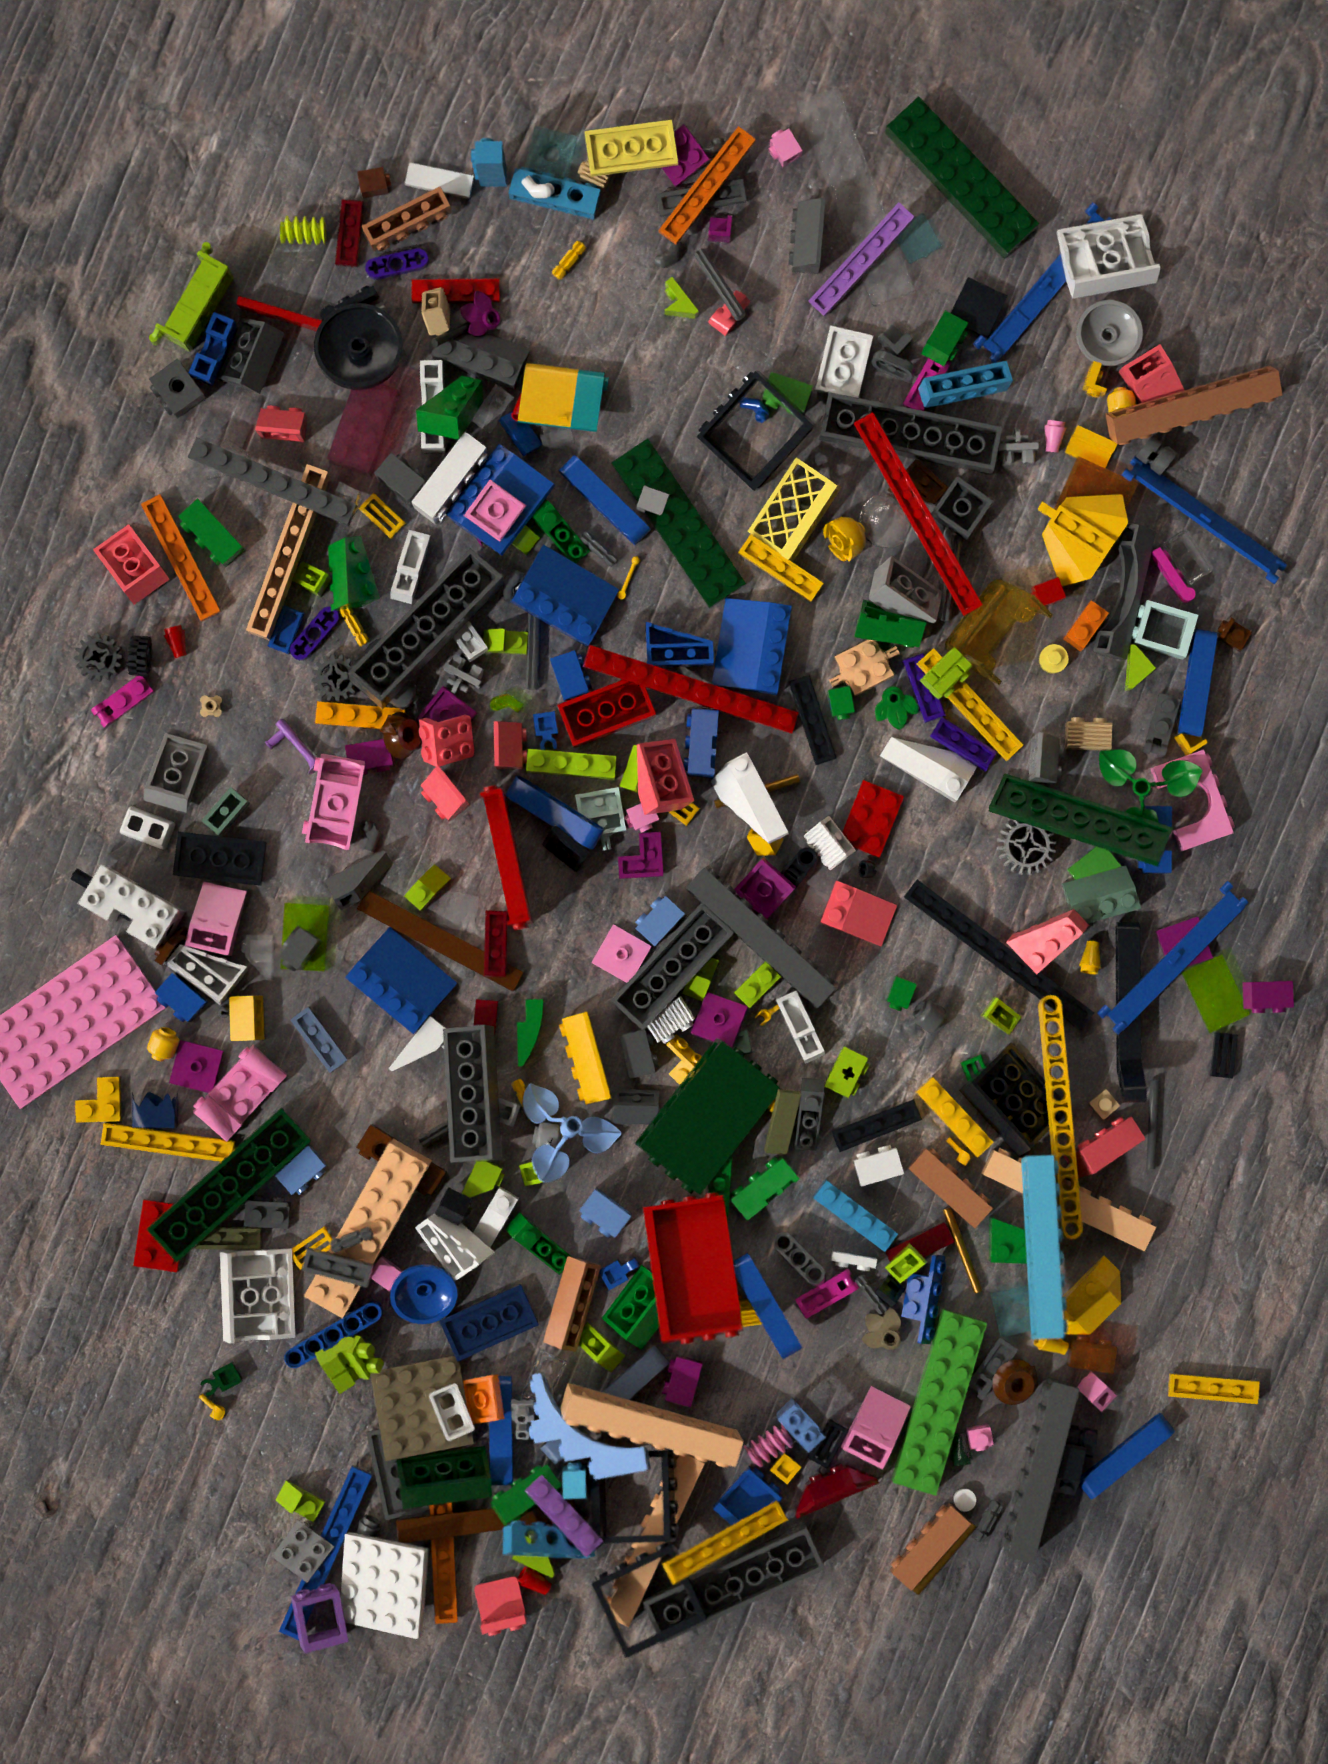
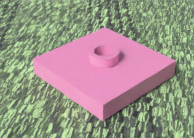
[464,480,526,542]
[591,924,652,983]

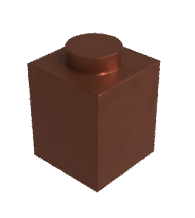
[357,167,391,198]

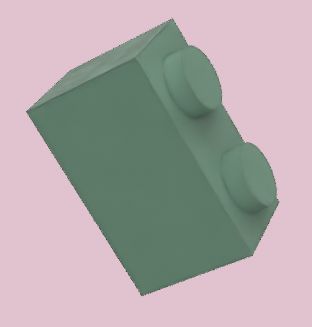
[201,787,250,837]

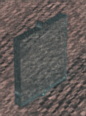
[896,213,942,264]

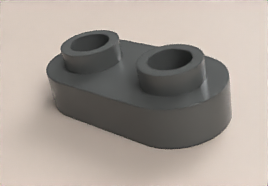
[872,350,915,381]

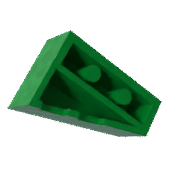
[416,376,484,439]
[328,535,380,611]
[854,600,927,648]
[730,1157,799,1221]
[988,1216,1027,1264]

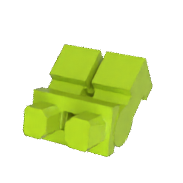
[315,1336,384,1394]

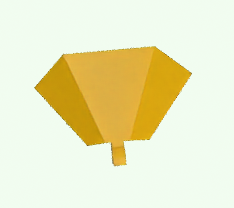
[1038,494,1128,587]

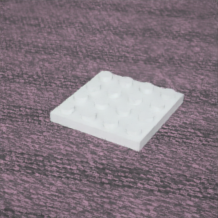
[341,1532,428,1639]

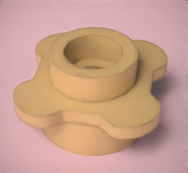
[200,695,222,717]

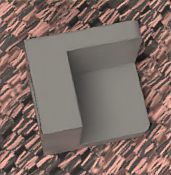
[637,486,669,515]

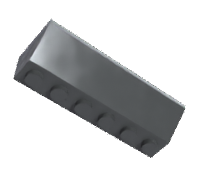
[611,903,734,1031]
[443,1025,502,1163]

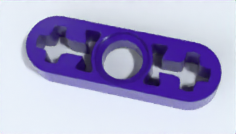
[365,248,429,280]
[290,607,340,661]

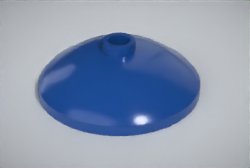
[390,1264,457,1324]

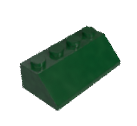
[396,1446,492,1509]

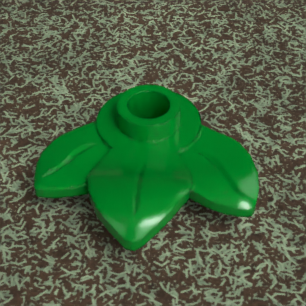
[874,686,919,730]

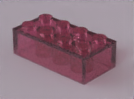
[327,384,400,477]

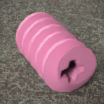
[743,1422,793,1468]

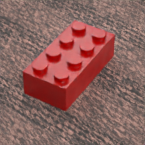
[557,680,656,748]

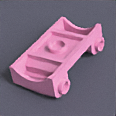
[302,753,365,850]
[193,1044,287,1142]

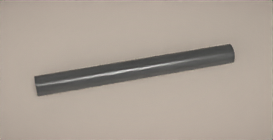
[1146,1080,1159,1169]

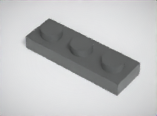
[302,1247,373,1287]

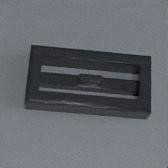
[1210,1032,1238,1079]
[808,1418,849,1469]

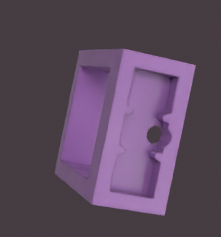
[291,1584,348,1653]

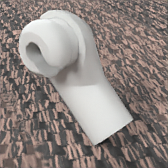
[521,175,554,198]

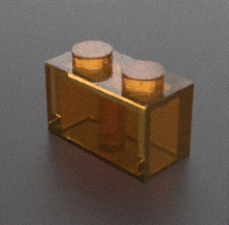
[1067,1335,1118,1374]

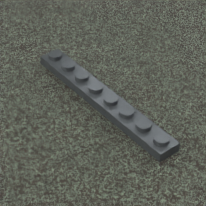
[188,437,358,526]

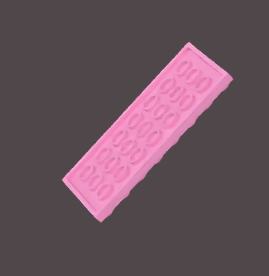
[0,935,166,1109]

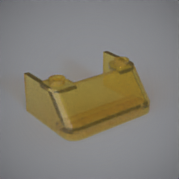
[945,579,1053,685]

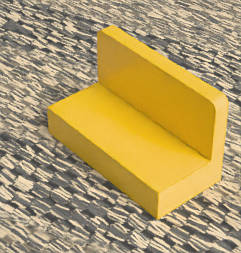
[1065,425,1117,470]
[229,995,265,1041]

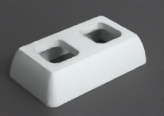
[120,806,175,850]
[429,1383,474,1441]

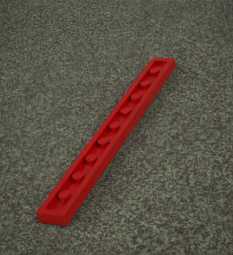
[853,412,982,616]
[583,645,799,734]

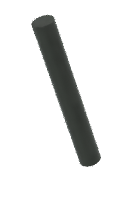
[431,322,470,348]

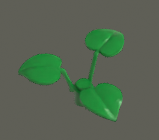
[1099,749,1203,823]

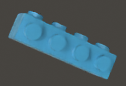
[471,138,507,187]

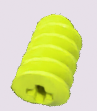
[280,216,326,245]

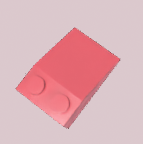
[93,524,170,605]
[637,739,694,815]
[421,766,470,821]
[819,881,897,947]

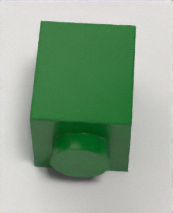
[827,686,855,721]
[886,976,917,1012]

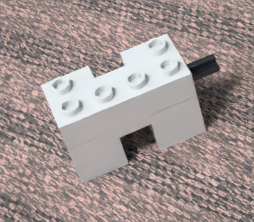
[70,865,185,949]

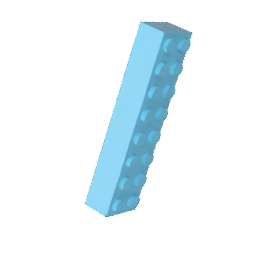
[1021,1155,1068,1339]

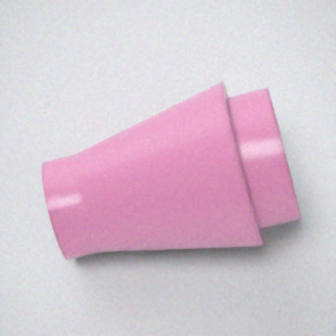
[1045,420,1066,453]

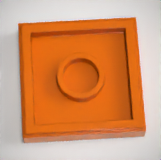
[463,1374,504,1424]

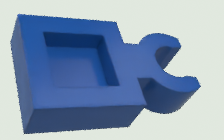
[533,711,558,750]

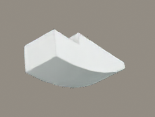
[391,530,430,604]
[776,991,825,1064]

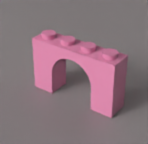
[1151,750,1235,852]

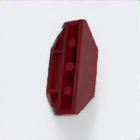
[794,1464,879,1519]

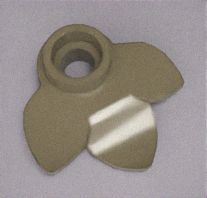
[862,1308,901,1350]

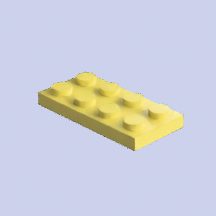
[584,120,678,177]

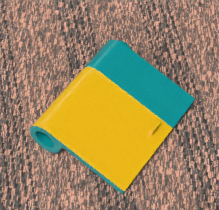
[518,363,609,432]

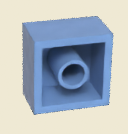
[579,1187,632,1238]

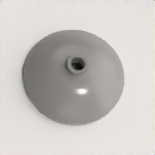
[1076,300,1143,366]

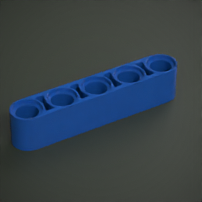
[558,455,651,545]
[1178,628,1217,737]
[506,775,604,849]
[733,1253,803,1360]
[284,1301,383,1368]
[489,1375,513,1486]
[1079,1413,1175,1499]

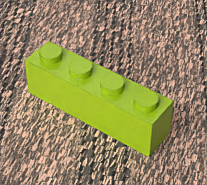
[526,749,617,780]

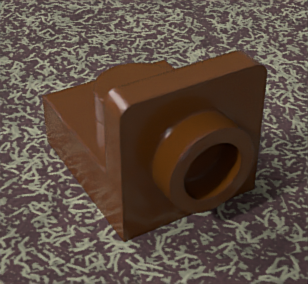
[1217,617,1252,652]

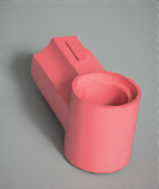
[708,290,751,336]

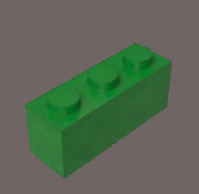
[178,498,245,568]
[491,1464,562,1527]

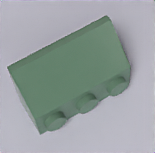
[1062,866,1141,924]

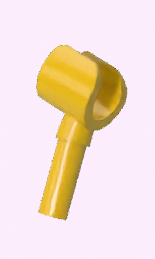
[755,1004,780,1026]
[946,1137,970,1166]
[199,1393,225,1421]

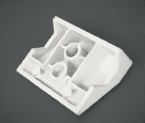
[1057,214,1161,299]
[220,1248,295,1344]

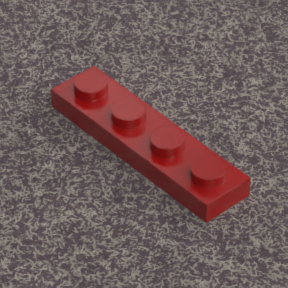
[411,279,500,303]

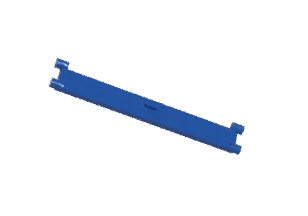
[973,203,1113,363]
[1121,456,1287,584]
[1097,881,1249,1035]

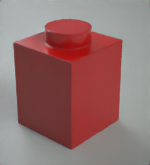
[1030,577,1066,609]

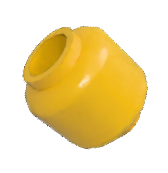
[1107,387,1136,412]
[147,1027,179,1062]

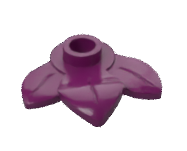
[460,291,500,336]

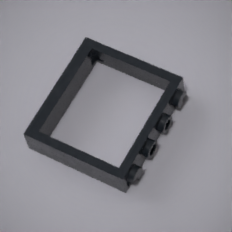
[697,371,816,491]
[590,1450,679,1544]
[591,1542,709,1659]

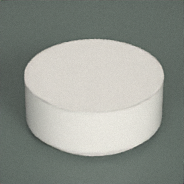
[953,1488,976,1512]

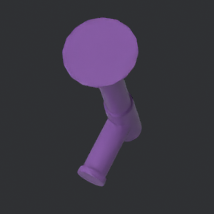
[265,718,316,774]

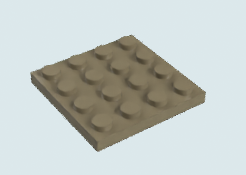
[370,1355,474,1461]

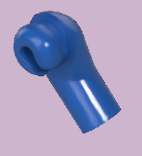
[740,397,769,423]

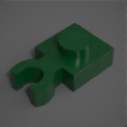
[200,1361,243,1396]

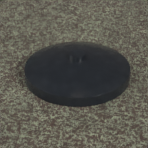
[314,303,403,390]

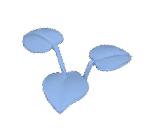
[523,1083,621,1182]

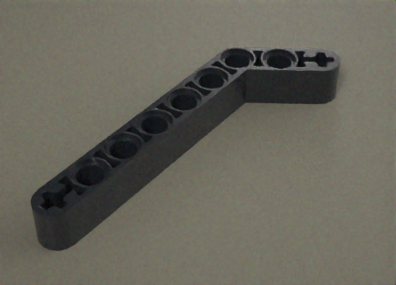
[1115,922,1147,1103]

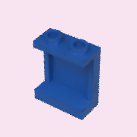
[713,1466,783,1526]

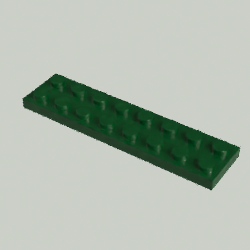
[611,438,746,609]
[989,773,1173,867]

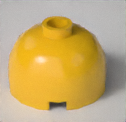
[823,516,866,561]

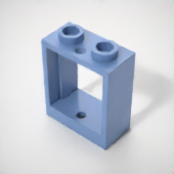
[776,1398,825,1453]

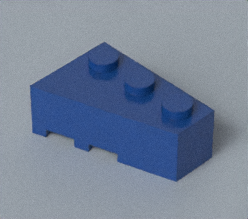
[646,622,714,668]
[684,708,719,778]

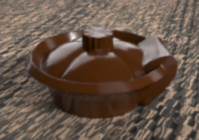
[380,712,421,759]
[993,1359,1039,1405]

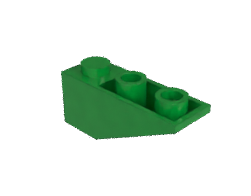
[532,499,590,563]
[505,1212,572,1275]

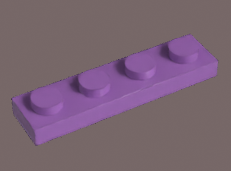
[525,1475,603,1557]

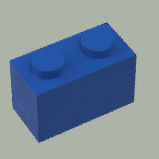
[550,650,592,702]
[155,973,208,1022]

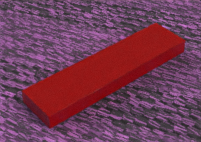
[236,296,322,331]

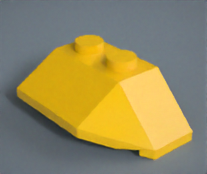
[1062,1255,1121,1335]

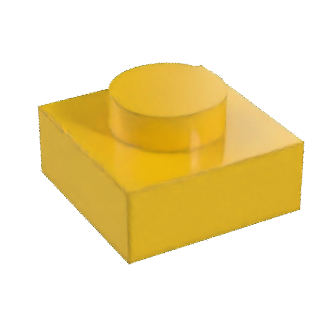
[770,1453,801,1484]

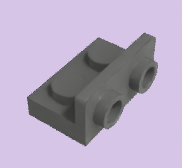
[244,1196,291,1229]

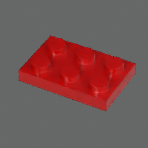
[842,780,904,858]
[133,1199,180,1272]

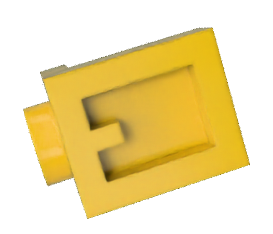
[1082,361,1107,398]

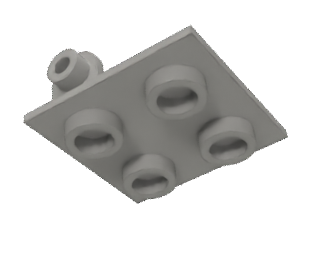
[272,1520,334,1582]

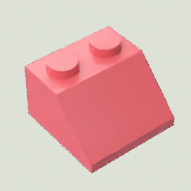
[255,406,307,442]
[494,721,527,769]

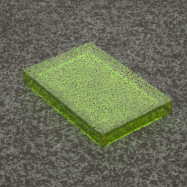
[280,903,329,972]
[1181,954,1250,1033]

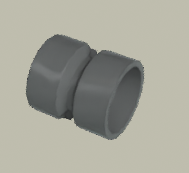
[1136,434,1178,475]

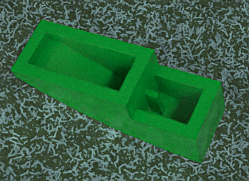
[517,999,544,1067]

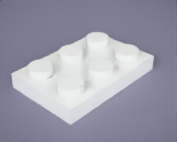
[815,325,873,398]

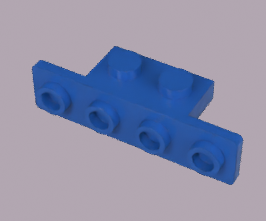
[901,1255,946,1344]

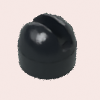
[858,860,877,878]

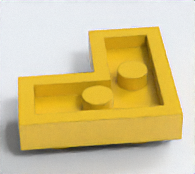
[75,1077,122,1123]

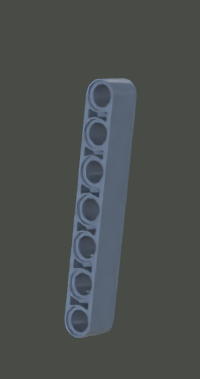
[540,1346,669,1465]

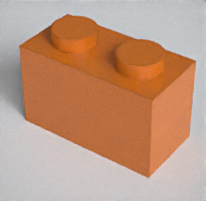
[1063,600,1109,652]

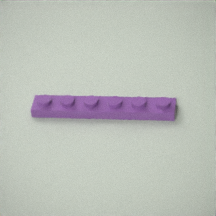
[808,202,916,317]

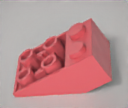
[1119,344,1185,404]

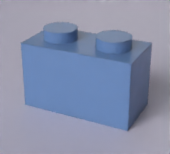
[635,896,685,947]
[275,1145,327,1195]

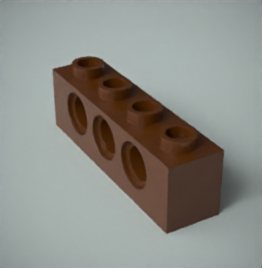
[356,1124,447,1196]

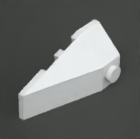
[880,737,977,802]
[711,752,789,844]

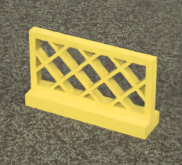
[748,457,842,561]

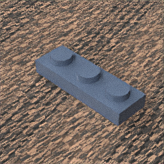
[291,1007,348,1073]

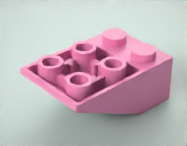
[185,882,247,956]
[841,1386,911,1469]

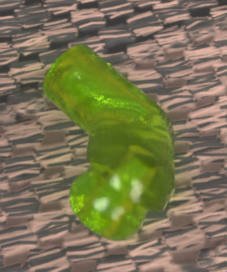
[490,693,524,713]

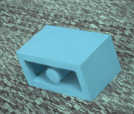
[563,1461,587,1499]

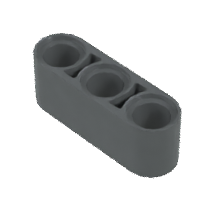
[774,1232,826,1286]

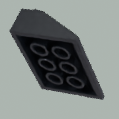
[959,1043,1064,1156]

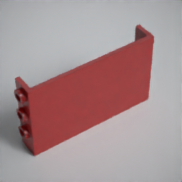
[480,785,533,930]
[643,1193,744,1344]

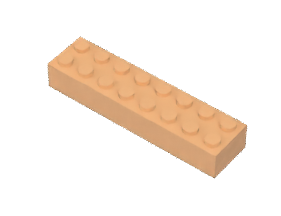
[304,1138,432,1318]
[560,1383,744,1468]

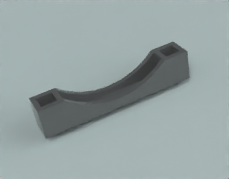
[1093,524,1156,660]

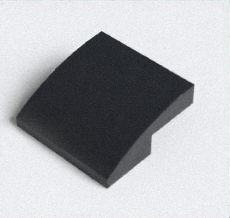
[951,277,1008,337]

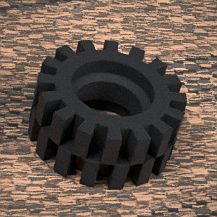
[127,635,152,677]

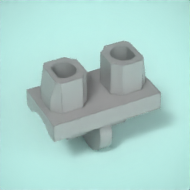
[997,429,1039,465]
[443,654,484,694]
[511,1399,535,1439]

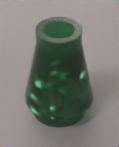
[951,1433,973,1466]

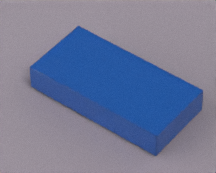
[499,411,542,457]
[268,605,304,655]

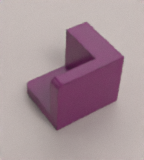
[708,215,732,243]

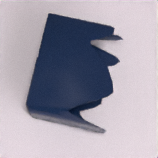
[132,1092,178,1128]

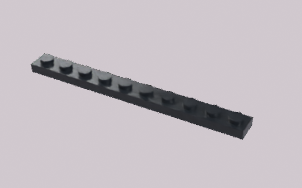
[904,879,1095,1030]

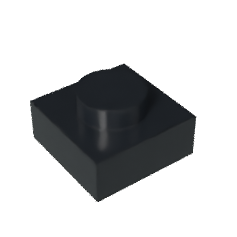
[875,1275,905,1307]

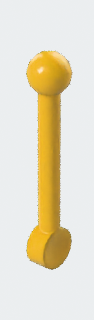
[617,556,640,600]

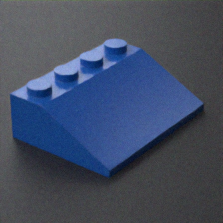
[446,444,555,555]
[510,545,619,646]
[712,598,792,696]
[345,927,458,1034]

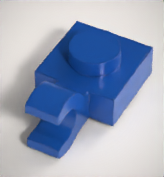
[599,1257,639,1290]

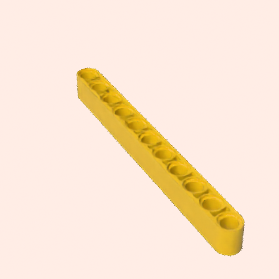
[1038,995,1083,1239]

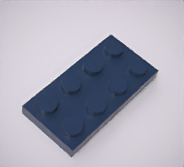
[439,1284,539,1362]

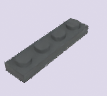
[656,179,746,217]

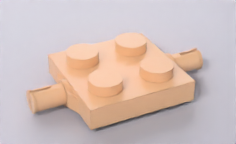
[829,640,900,696]

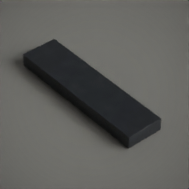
[788,675,837,766]
[831,1099,922,1152]

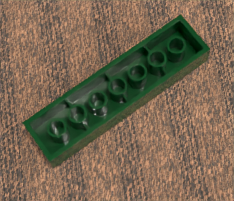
[885,96,1039,260]
[146,1107,311,1262]

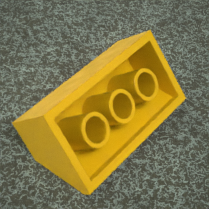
[559,1012,611,1105]

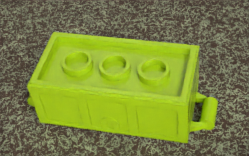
[149,242,234,352]

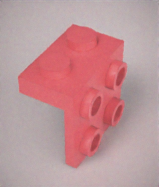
[419,714,474,767]
[474,1576,527,1636]

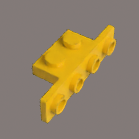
[666,1034,702,1085]

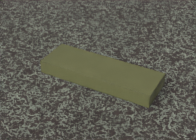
[764,1089,801,1155]
[195,1227,262,1250]

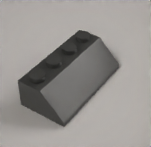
[432,319,531,391]

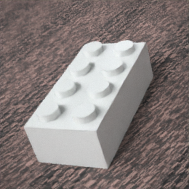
[412,432,489,525]

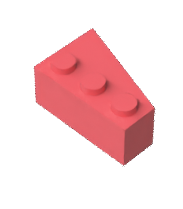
[1006,909,1089,974]
[1064,1116,1146,1178]

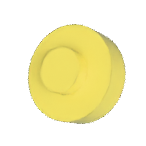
[1039,644,1068,674]

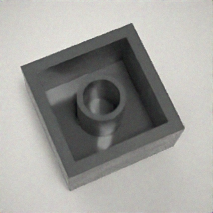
[374,453,427,508]
[931,476,993,541]

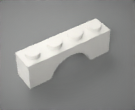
[420,360,445,453]

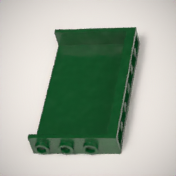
[634,1038,781,1195]

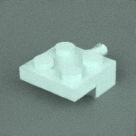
[575,787,626,851]

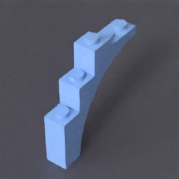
[529,1373,651,1479]

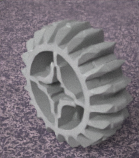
[996,819,1057,875]

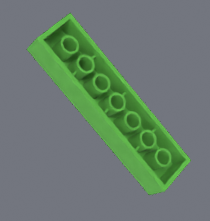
[891,1308,987,1496]

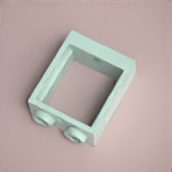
[1132,600,1198,660]

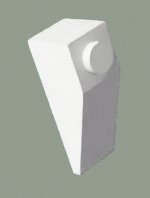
[389,1016,446,1071]
[473,1187,519,1248]

